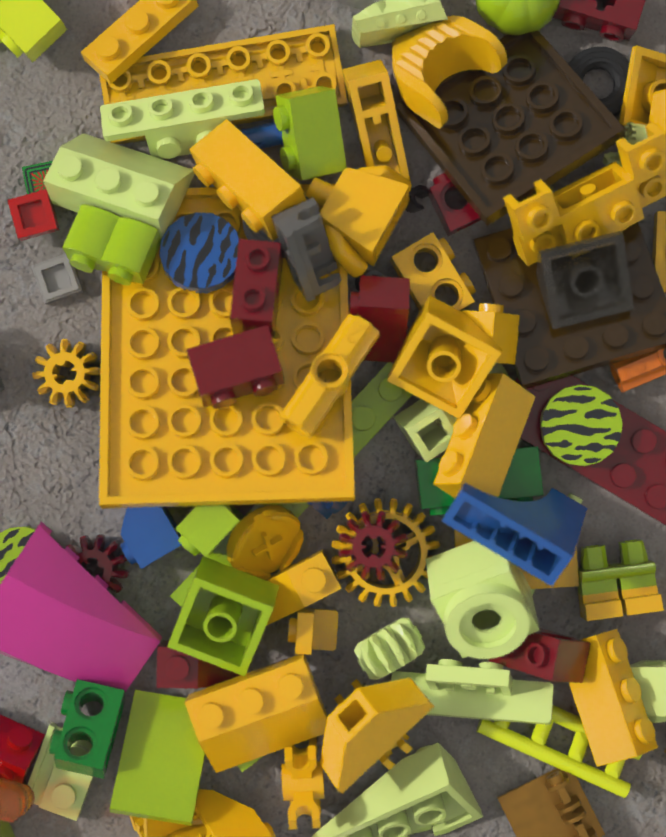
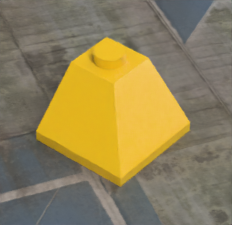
[387,295,502,419]

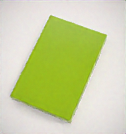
[109,690,205,826]

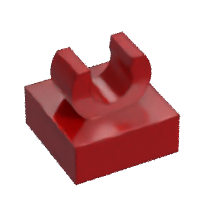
[7,189,60,241]

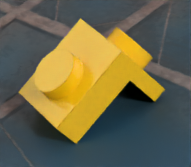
[288,608,339,655]

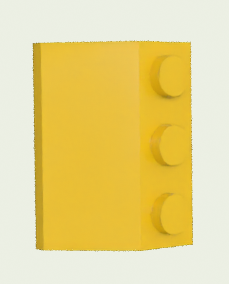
[184,654,328,773]

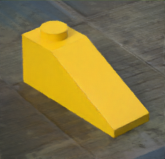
[342,59,412,187]
[266,549,341,626]

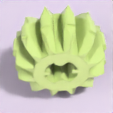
[354,618,425,680]

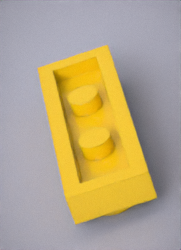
[81,0,199,84]

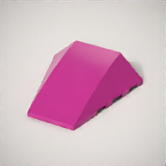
[0,521,163,692]

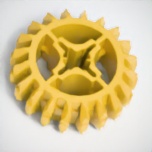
[331,498,440,607]

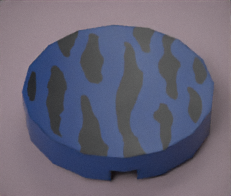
[159,212,239,293]

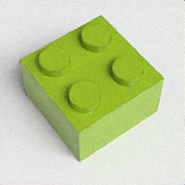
[167,556,279,676]

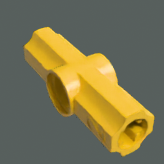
[279,314,380,439]

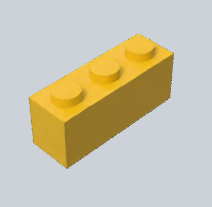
[189,119,307,241]
[433,373,535,498]
[569,629,658,767]

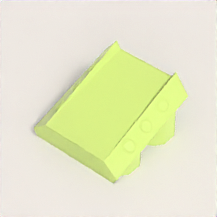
[352,0,448,48]

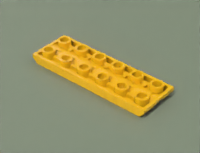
[99,24,348,144]

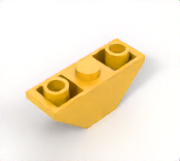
[320,678,434,794]

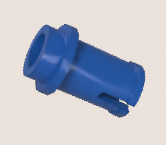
[241,121,284,149]

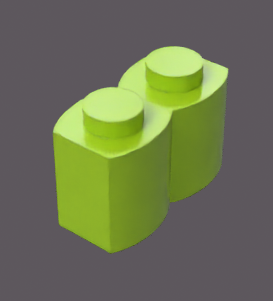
[62,204,161,285]

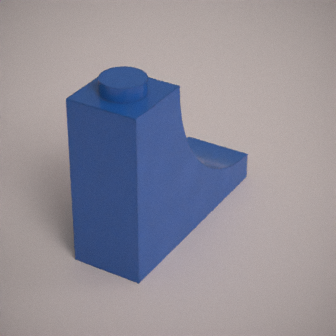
[442,483,587,586]

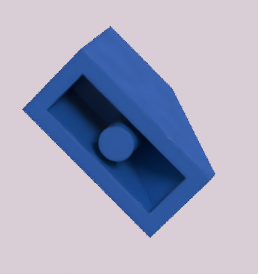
[120,507,181,569]

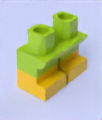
[578,539,664,621]

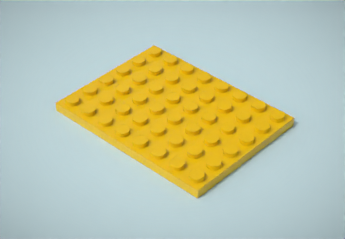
[99,183,355,508]

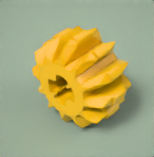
[32,339,101,408]

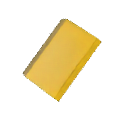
[619,45,666,130]

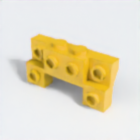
[503,122,666,266]

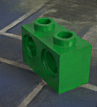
[49,679,126,779]

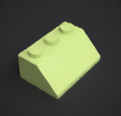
[43,133,195,239]

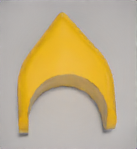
[392,15,507,129]

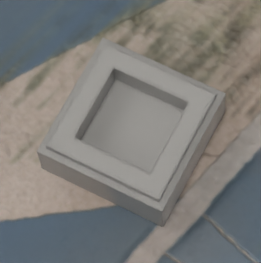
[31,254,84,305]

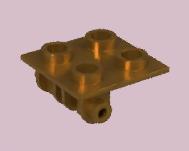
[497,768,605,837]

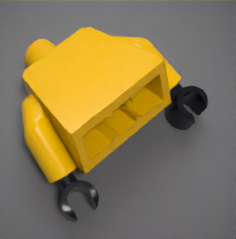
[306,165,429,291]

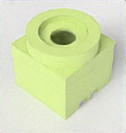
[425,541,540,659]

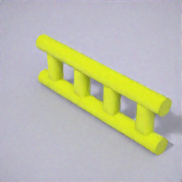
[476,705,643,798]

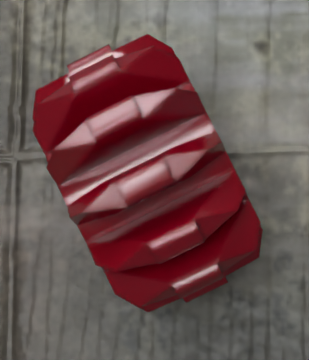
[339,511,408,581]
[68,534,130,593]

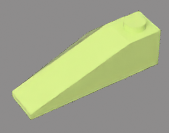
[311,743,483,837]

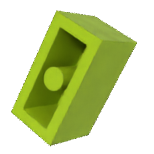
[273,86,347,180]
[175,505,244,557]

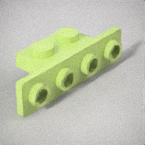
[100,79,265,159]
[391,659,554,725]

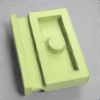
[22,722,93,821]

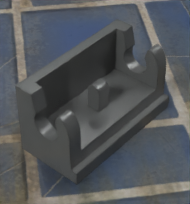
[271,198,341,302]

